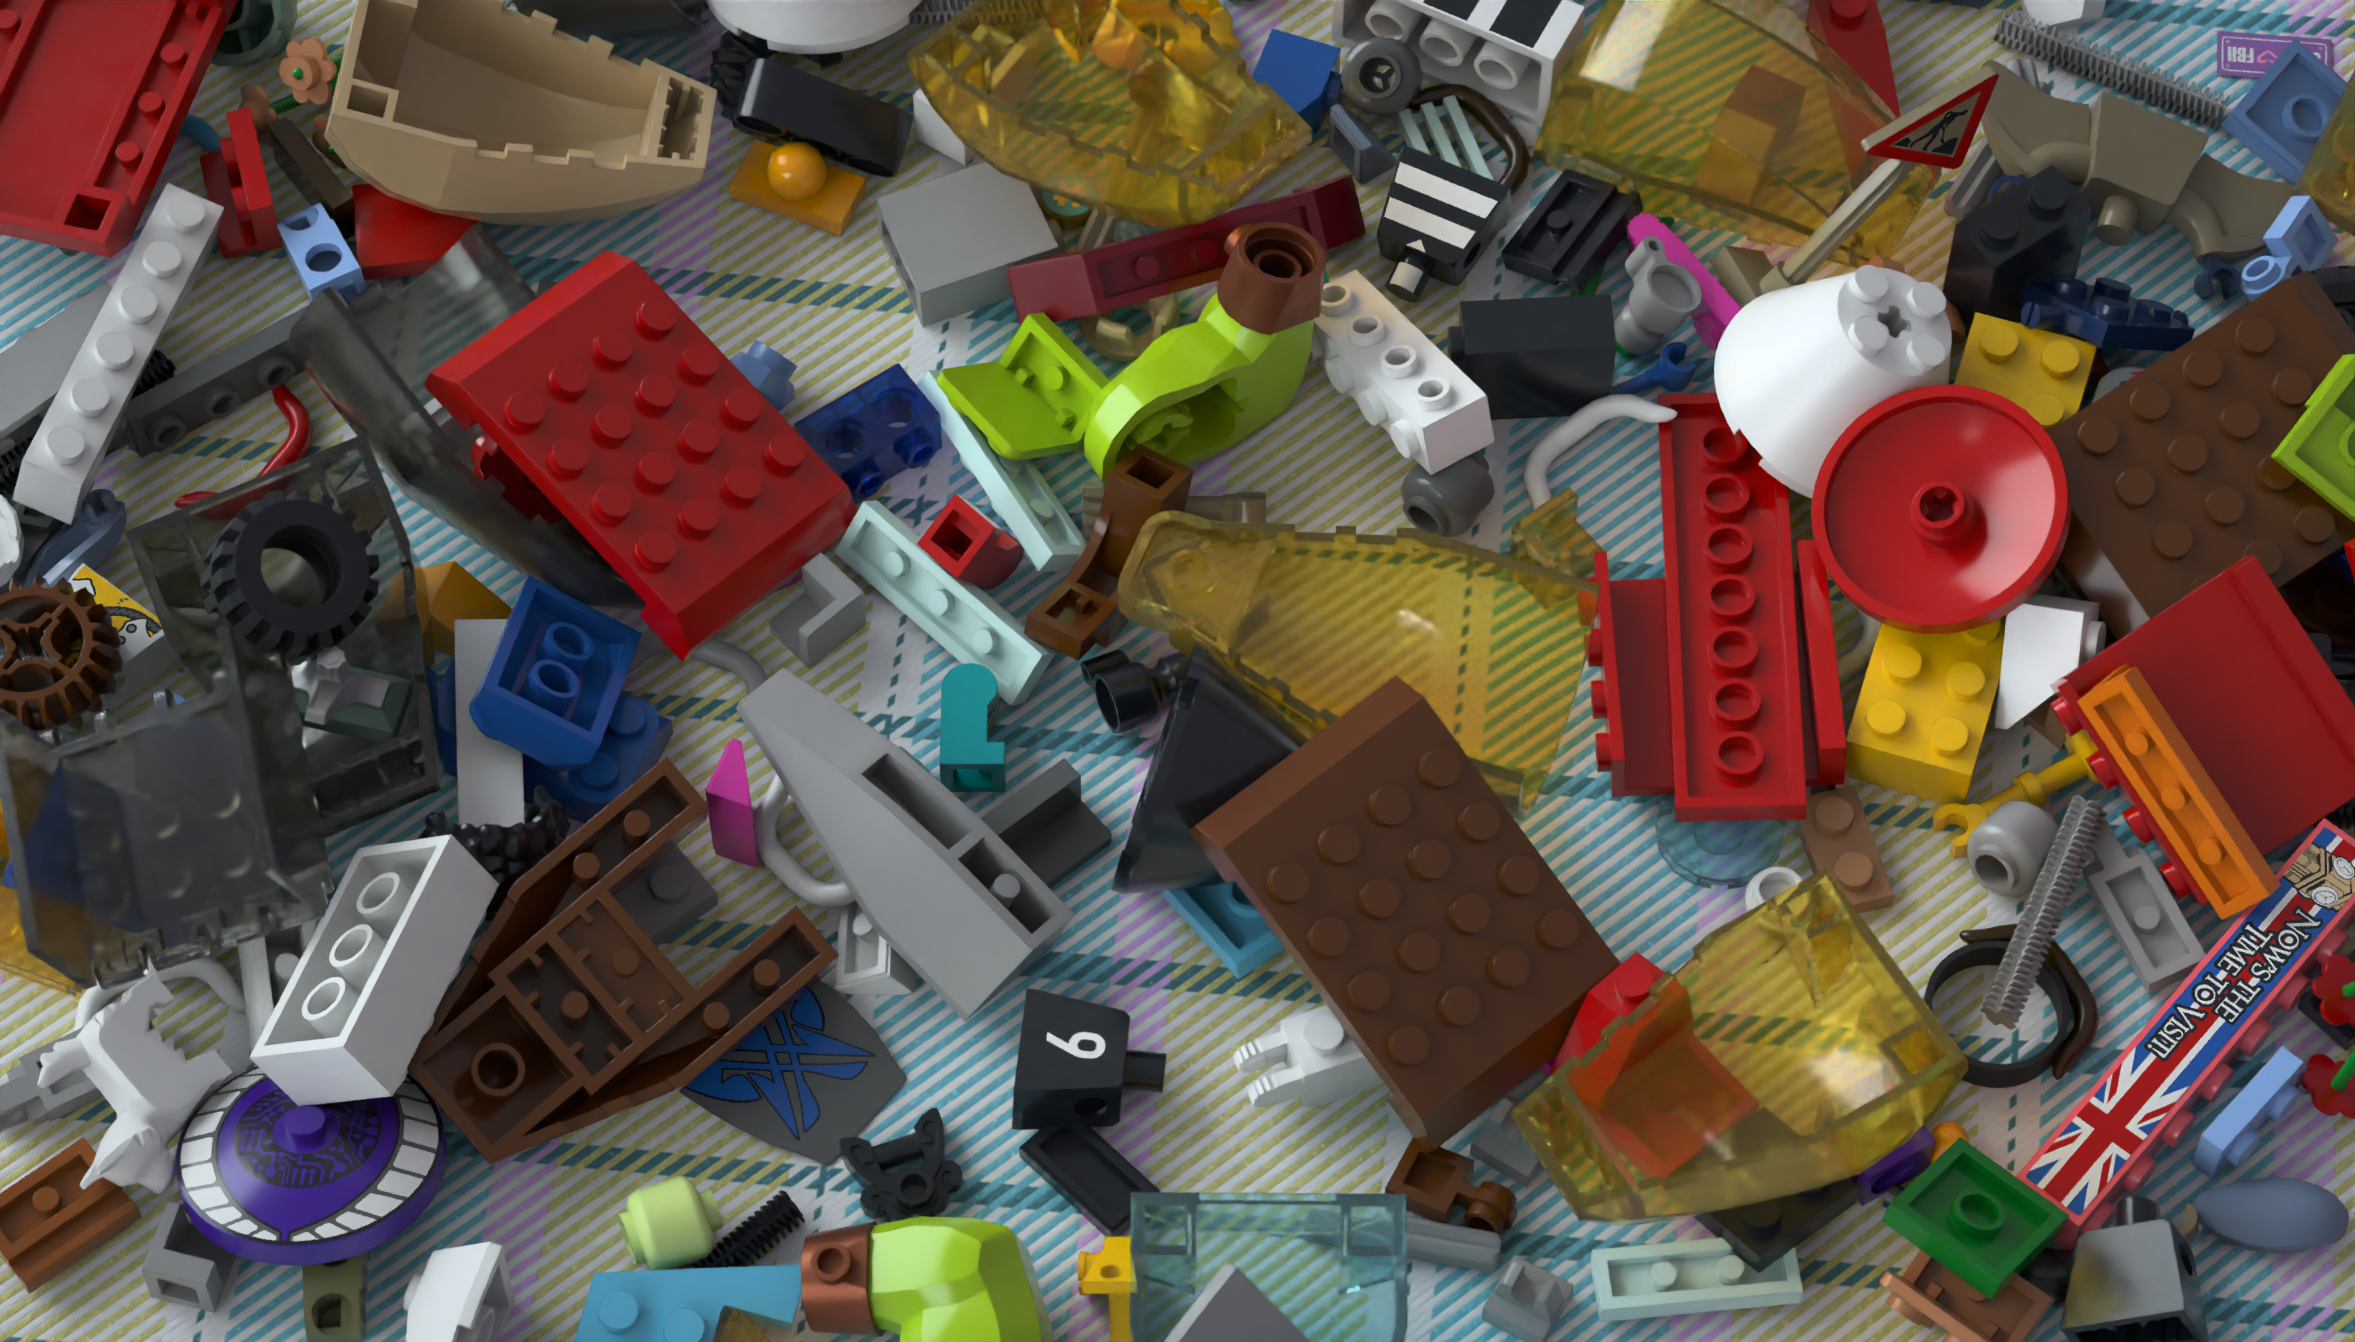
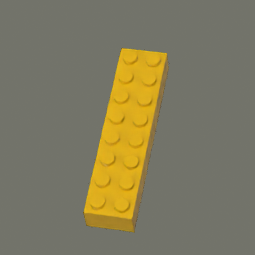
[1846,312,2097,805]

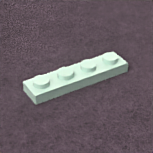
[915,370,1087,571]
[834,500,1055,706]

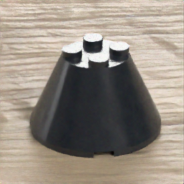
[1111,642,1308,894]

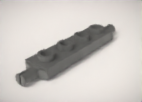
[104,282,390,458]

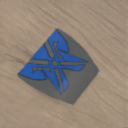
[680,980,907,1166]

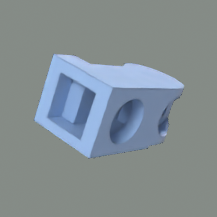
[277,203,367,303]

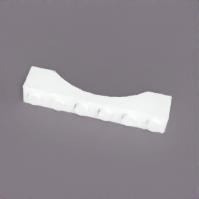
[12,183,224,525]

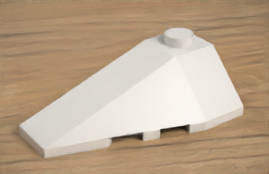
[404,1242,515,1342]

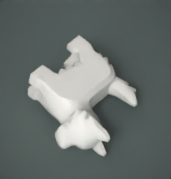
[37,972,233,1194]

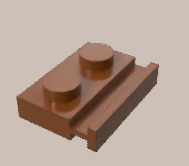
[0,1137,141,1294]

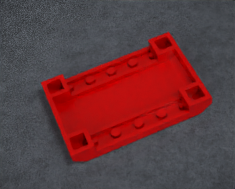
[0,0,238,257]
[423,250,858,662]

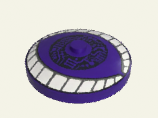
[175,1066,447,1266]

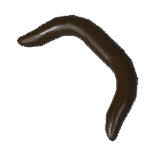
[1406,83,1530,197]
[1959,924,2099,1080]

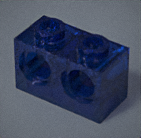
[794,363,942,500]

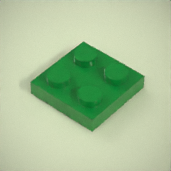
[1882,1138,2069,1301]

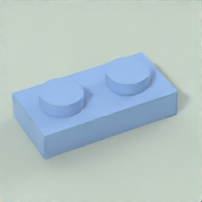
[2191,1046,2304,1180]

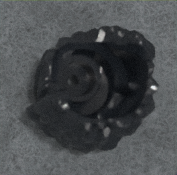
[418,784,570,921]

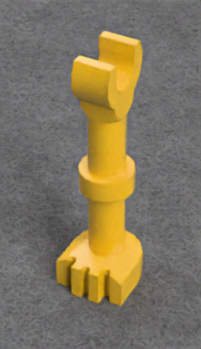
[1932,732,2100,858]

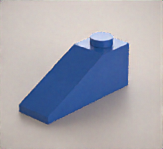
[1211,28,1344,207]

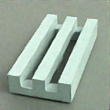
[1397,95,1494,181]

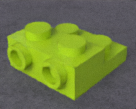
[2271,354,2355,523]

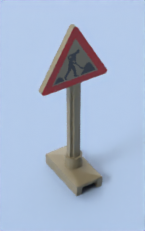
[1709,65,1999,308]

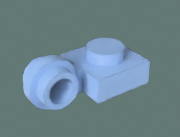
[2241,195,2338,302]

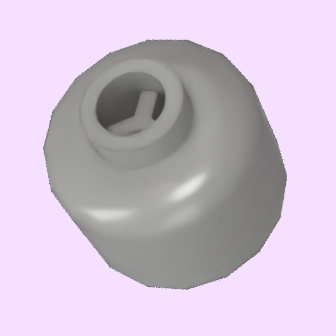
[1967,800,2059,897]

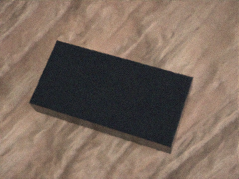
[1019,1124,1160,1237]

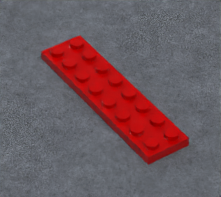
[1657,393,1807,822]

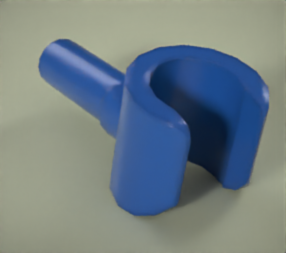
[1611,342,1697,395]

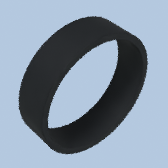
[1921,941,2070,1088]

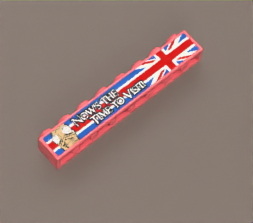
[2016,818,2355,1253]

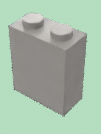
[876,153,1066,327]

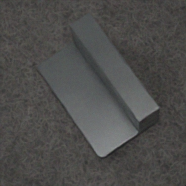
[981,758,1112,888]

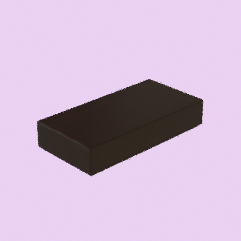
[268,117,355,240]

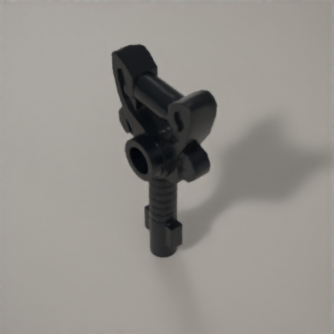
[839,1108,963,1222]

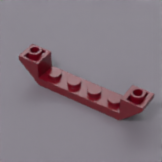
[1005,174,1367,326]

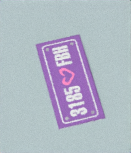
[2217,31,2331,78]

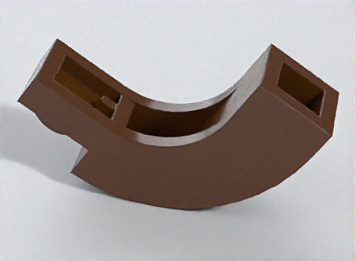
[1024,444,1194,661]

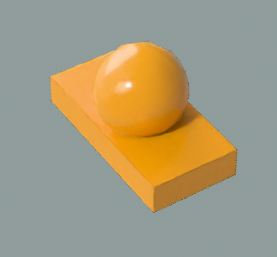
[730,139,867,236]

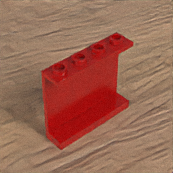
[1582,539,1847,797]
[2050,556,2355,906]

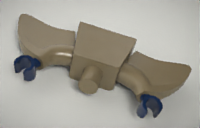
[1980,60,2308,300]

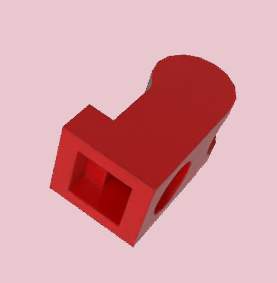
[917,494,1024,588]

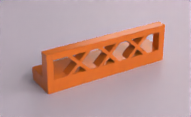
[2077,664,2281,920]

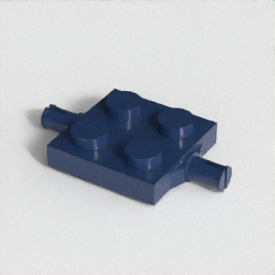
[2018,275,2195,352]

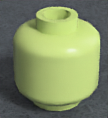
[618,1176,723,1270]

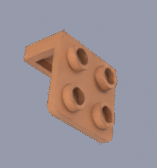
[1879,1250,2055,1342]

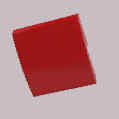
[352,183,484,280]

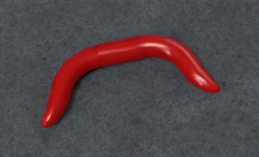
[174,385,313,516]

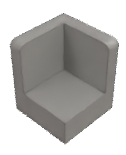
[769,552,866,669]
[141,1200,236,1313]

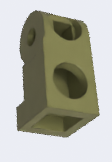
[302,1250,370,1342]

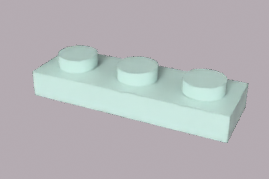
[1591,1237,1803,1322]

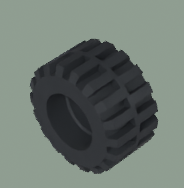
[201,489,380,666]

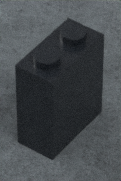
[1942,165,2092,338]
[1448,294,1616,420]

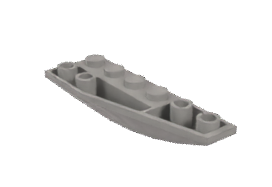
[736,668,1075,1022]

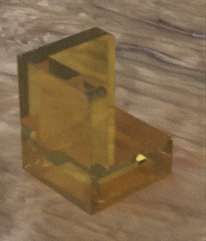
[1509,487,1604,600]

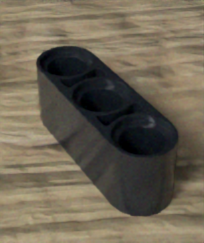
[733,58,914,178]

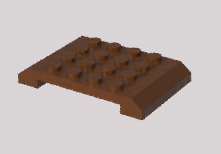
[2047,270,2355,644]
[1188,675,1621,1154]

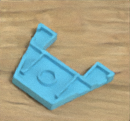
[574,1264,802,1342]

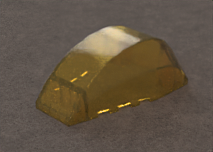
[907,0,1312,229]
[1533,0,1942,268]
[1510,868,1969,1225]

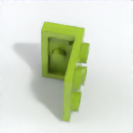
[936,312,1110,461]

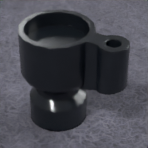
[1081,649,1191,734]

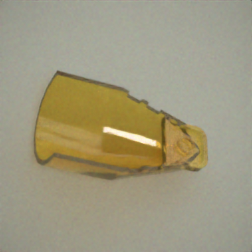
[1117,510,1601,821]

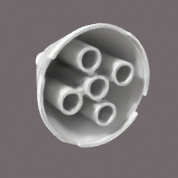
[1714,265,1952,499]

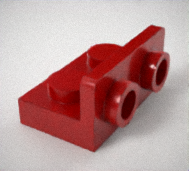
[199,107,283,259]

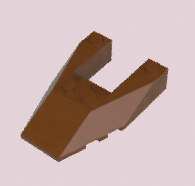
[407,757,839,1165]

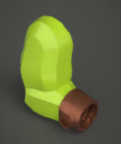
[801,1216,1054,1342]

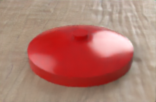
[1811,384,2071,634]

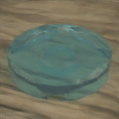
[1655,794,1785,889]

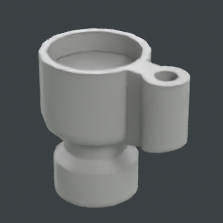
[1614,235,1702,355]

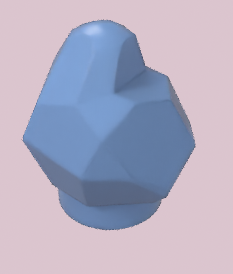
[729,340,798,412]

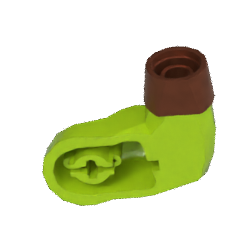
[1084,222,1326,485]

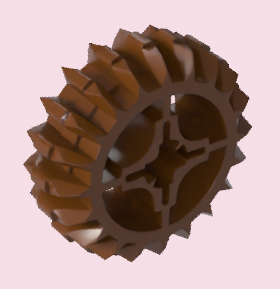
[0,574,123,745]

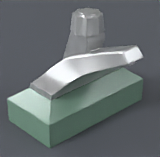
[268,646,413,747]

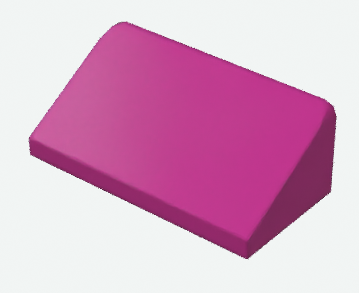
[705,738,759,868]

